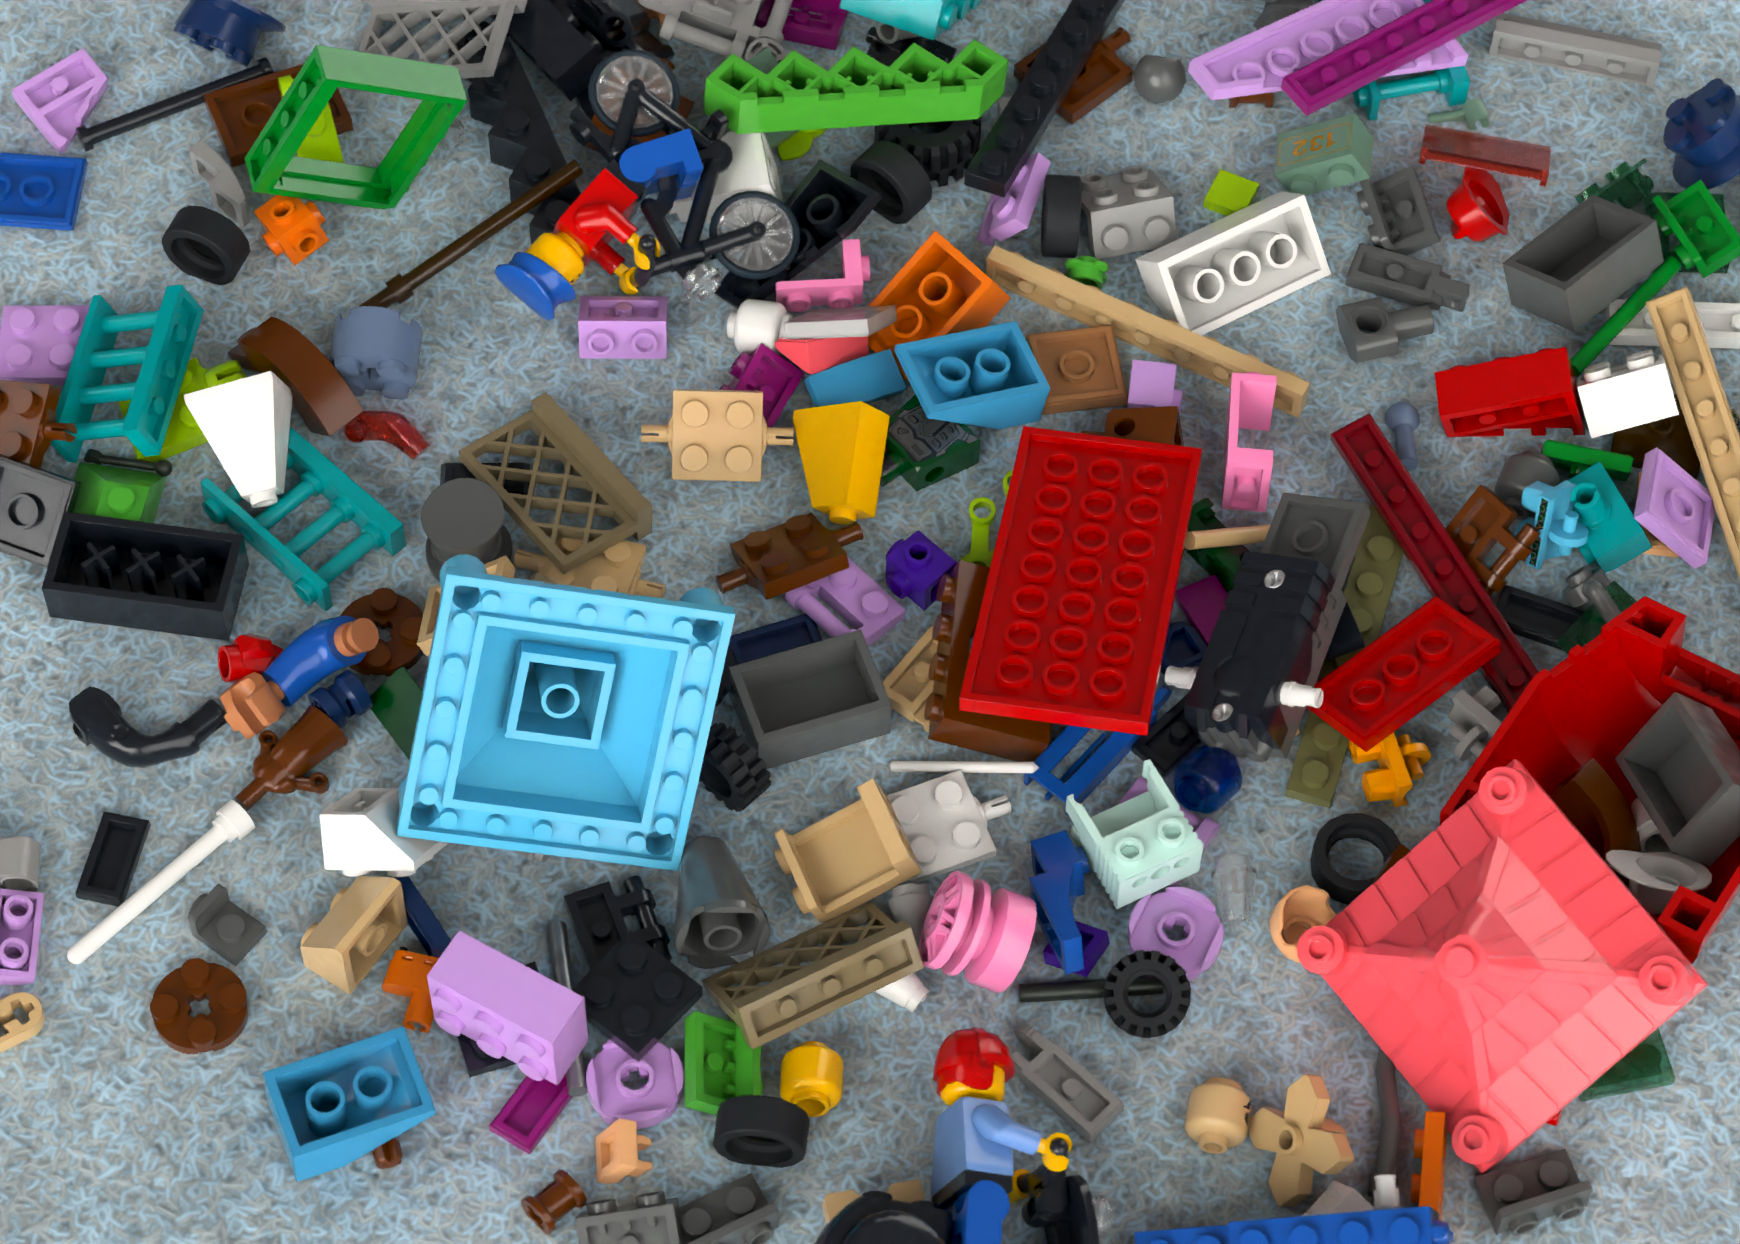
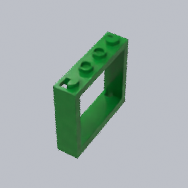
[245,45,467,210]

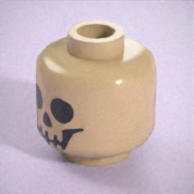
[1184,1077,1252,1154]

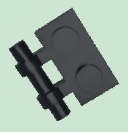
[564,876,672,971]

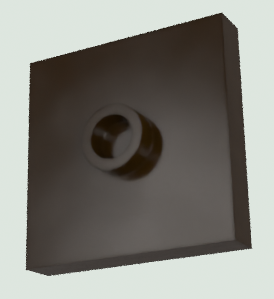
[1610,394,1700,480]

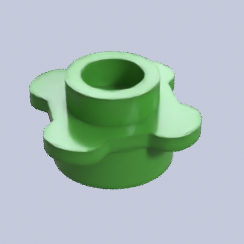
[1064,256,1108,290]

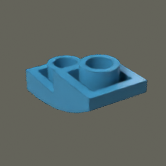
[804,349,907,407]

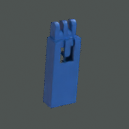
[1024,685,1172,816]

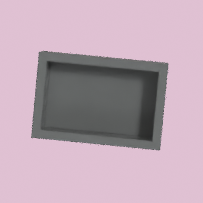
[1502,195,1664,332]
[729,630,891,769]
[1615,692,1740,868]

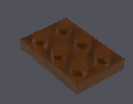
[204,64,353,168]

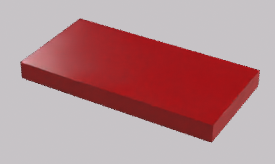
[1306,596,1501,752]

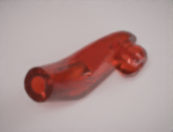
[344,410,430,460]

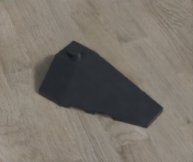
[713,160,882,309]

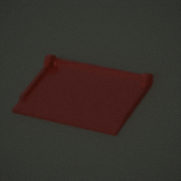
[1418,124,1551,187]

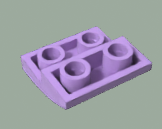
[0,888,44,985]

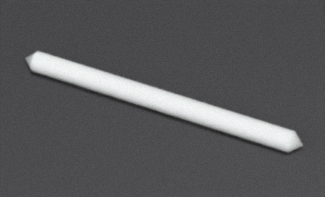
[887,760,1039,773]

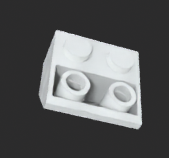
[1576,350,1679,438]
[319,788,449,877]

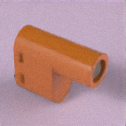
[382,946,439,1033]

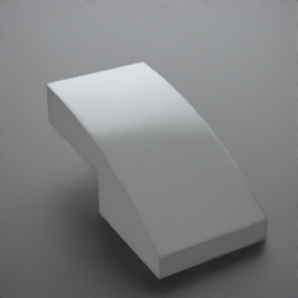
[189,139,250,227]

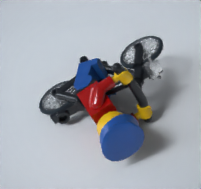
[495,50,800,321]

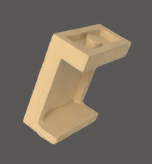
[774,779,922,923]

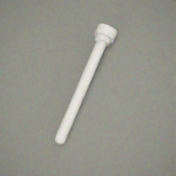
[67,800,255,964]

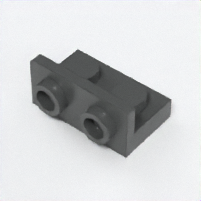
[1473,1149,1593,1236]
[677,1173,779,1244]
[575,1191,682,1244]

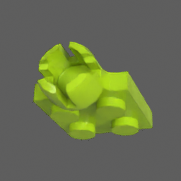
[118,357,247,462]

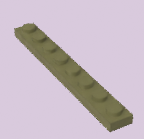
[1285,503,1403,808]

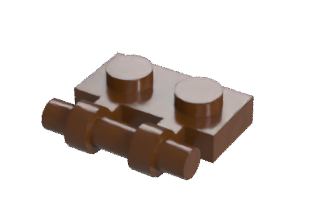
[1445,485,1541,596]

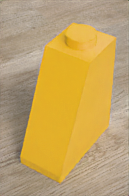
[792,401,890,525]

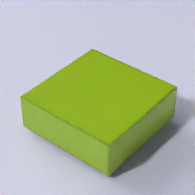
[1203,169,1259,216]

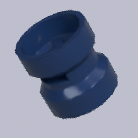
[308,670,373,729]

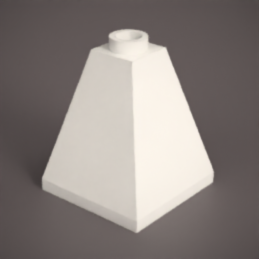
[669,130,784,229]
[184,371,293,508]

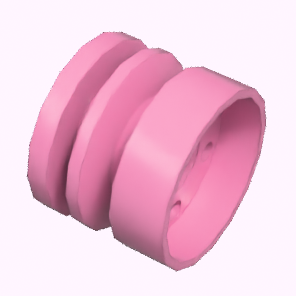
[918,870,1037,993]

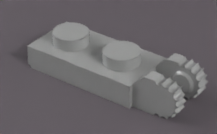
[1004,1023,1124,1143]

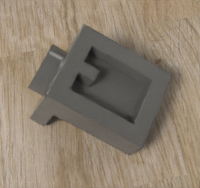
[188,884,267,967]

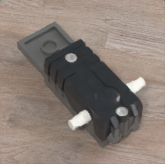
[1165,492,1371,762]

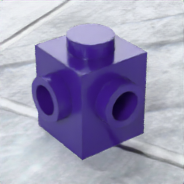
[885,530,957,611]

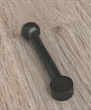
[84,449,172,477]

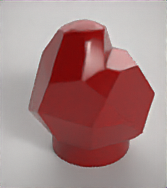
[218,633,283,683]

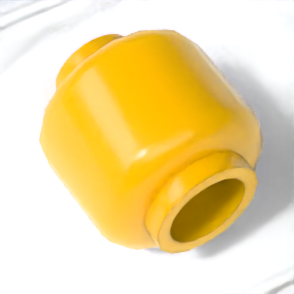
[779,1041,844,1117]

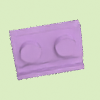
[976,152,1051,246]

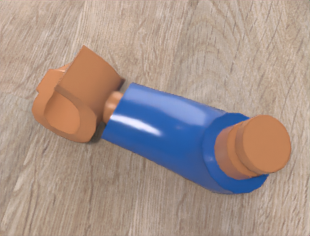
[220,616,379,740]

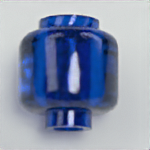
[1173,745,1243,814]

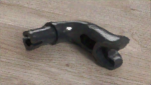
[69,687,227,768]

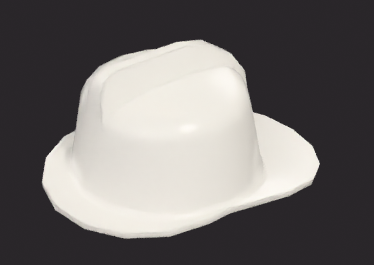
[1606,850,1712,915]

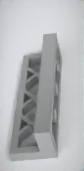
[1488,13,1662,87]

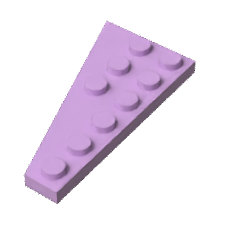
[1188,0,1469,100]

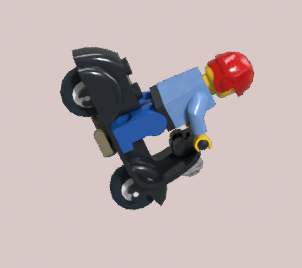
[815,1027,1113,1244]

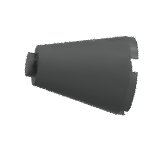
[674,836,770,969]

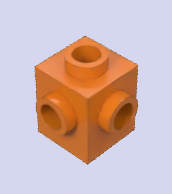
[254,195,329,266]

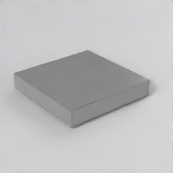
[784,305,897,340]

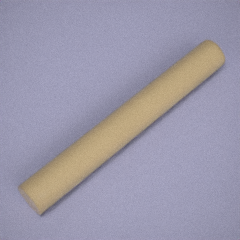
[1185,524,1271,550]

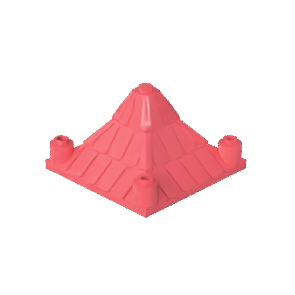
[1297,759,1709,1174]

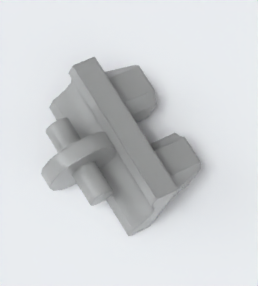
[1448,685,1502,761]

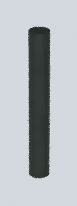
[1019,976,1164,1003]

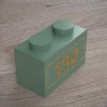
[1274,113,1374,196]

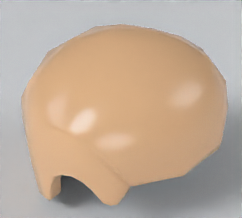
[1269,885,1337,963]

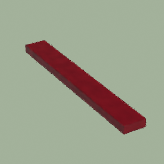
[1331,413,1539,713]

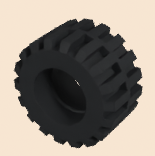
[874,116,982,187]

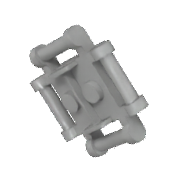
[638,0,793,58]

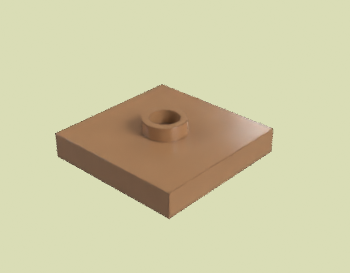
[1026,325,1128,415]

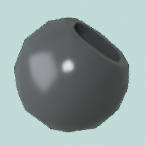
[1133,55,1186,104]

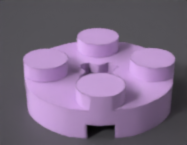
[1127,886,1224,980]
[586,1040,684,1129]

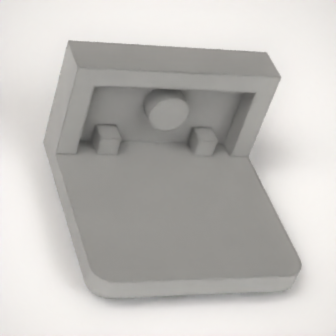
[1081,166,1177,259]

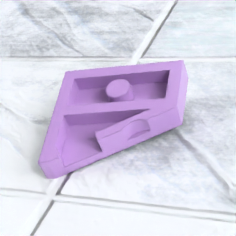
[12,48,108,154]

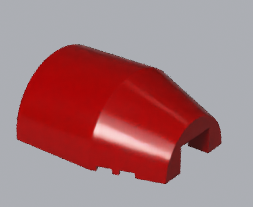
[1440,596,1740,965]

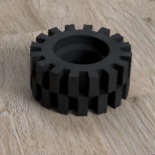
[698,722,771,812]
[1104,950,1191,1038]

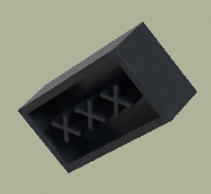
[42,512,249,641]

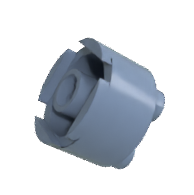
[329,306,423,400]

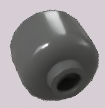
[1494,451,1560,520]

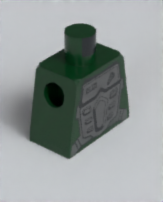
[880,394,980,492]

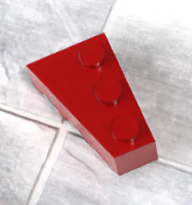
[1434,347,1586,437]

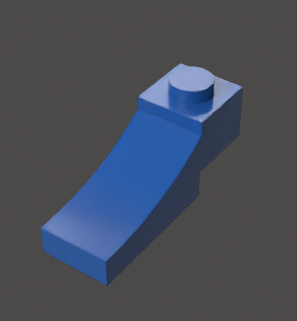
[1029,830,1089,975]

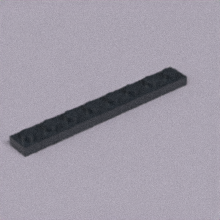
[964,0,1125,198]

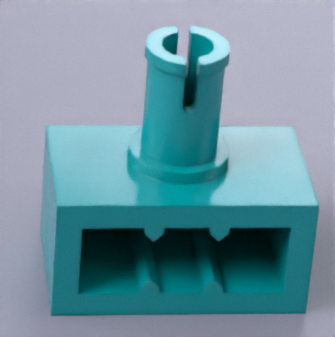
[1567,462,1652,573]

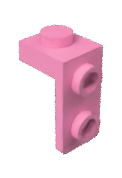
[775,239,870,313]

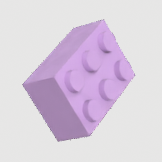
[427,930,589,1086]

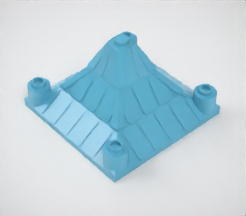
[396,554,735,871]

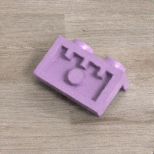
[578,296,668,359]

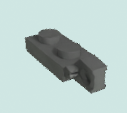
[1345,243,1470,312]

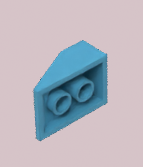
[894,321,1050,429]
[263,1026,436,1182]

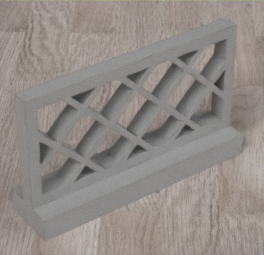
[358,0,528,79]

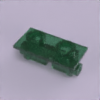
[1568,158,1654,213]

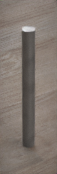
[547,921,588,1097]

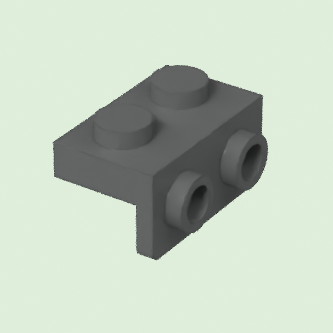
[1356,166,1440,256]

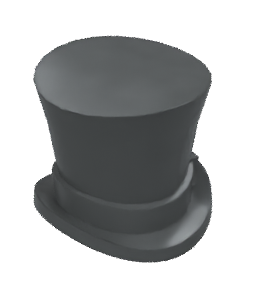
[421,478,512,582]

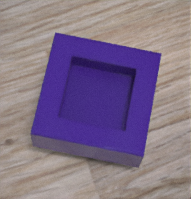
[1043,921,1110,978]

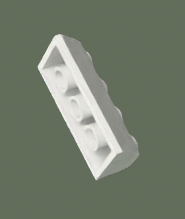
[1135,191,1331,336]

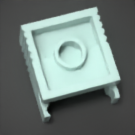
[1065,759,1204,910]

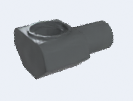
[1336,297,1434,363]

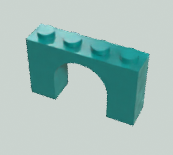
[839,0,982,40]

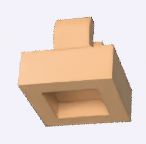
[595,1118,652,1184]

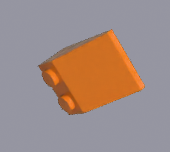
[868,230,1011,383]

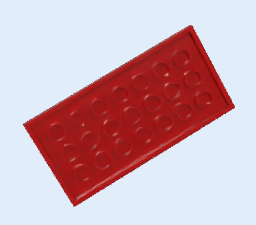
[959,426,1202,736]

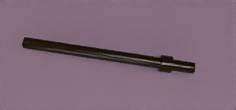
[359,159,584,308]

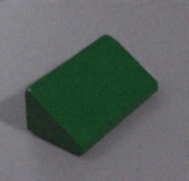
[370,666,423,760]

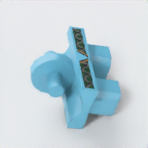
[1515,480,1588,569]

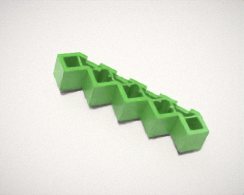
[703,39,1009,134]

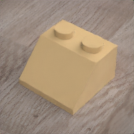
[300,876,408,995]

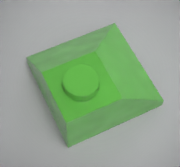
[73,462,167,523]

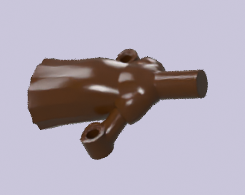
[234,705,348,811]

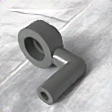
[1563,565,1621,623]

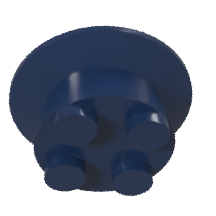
[173,0,286,67]
[1663,78,1740,190]

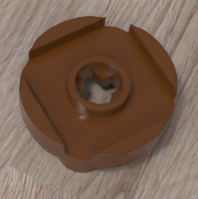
[340,588,423,676]
[150,958,249,1054]

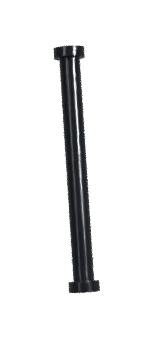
[76,57,274,152]

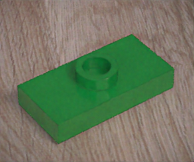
[1541,439,1634,482]

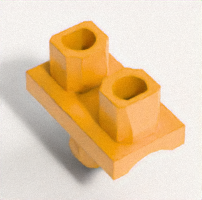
[1348,732,1431,807]

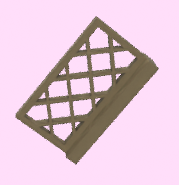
[459,392,652,574]
[702,901,924,1050]

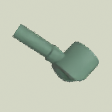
[1428,98,1490,131]

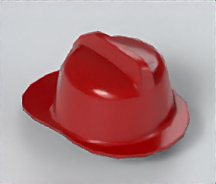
[1446,162,1510,243]

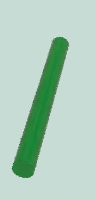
[1570,256,1681,377]

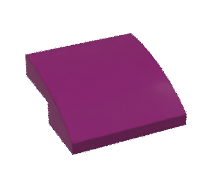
[756,0,849,51]

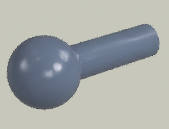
[1385,402,1420,471]

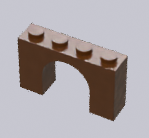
[924,560,1051,762]

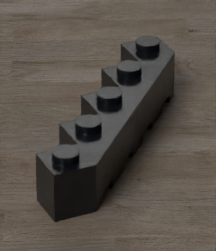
[448,17,581,245]

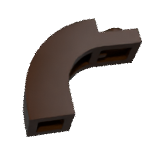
[228,317,364,437]
[1549,758,1641,889]

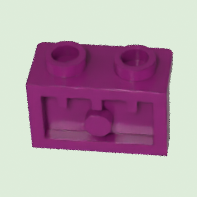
[718,343,804,427]

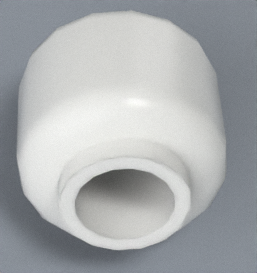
[727,299,793,355]

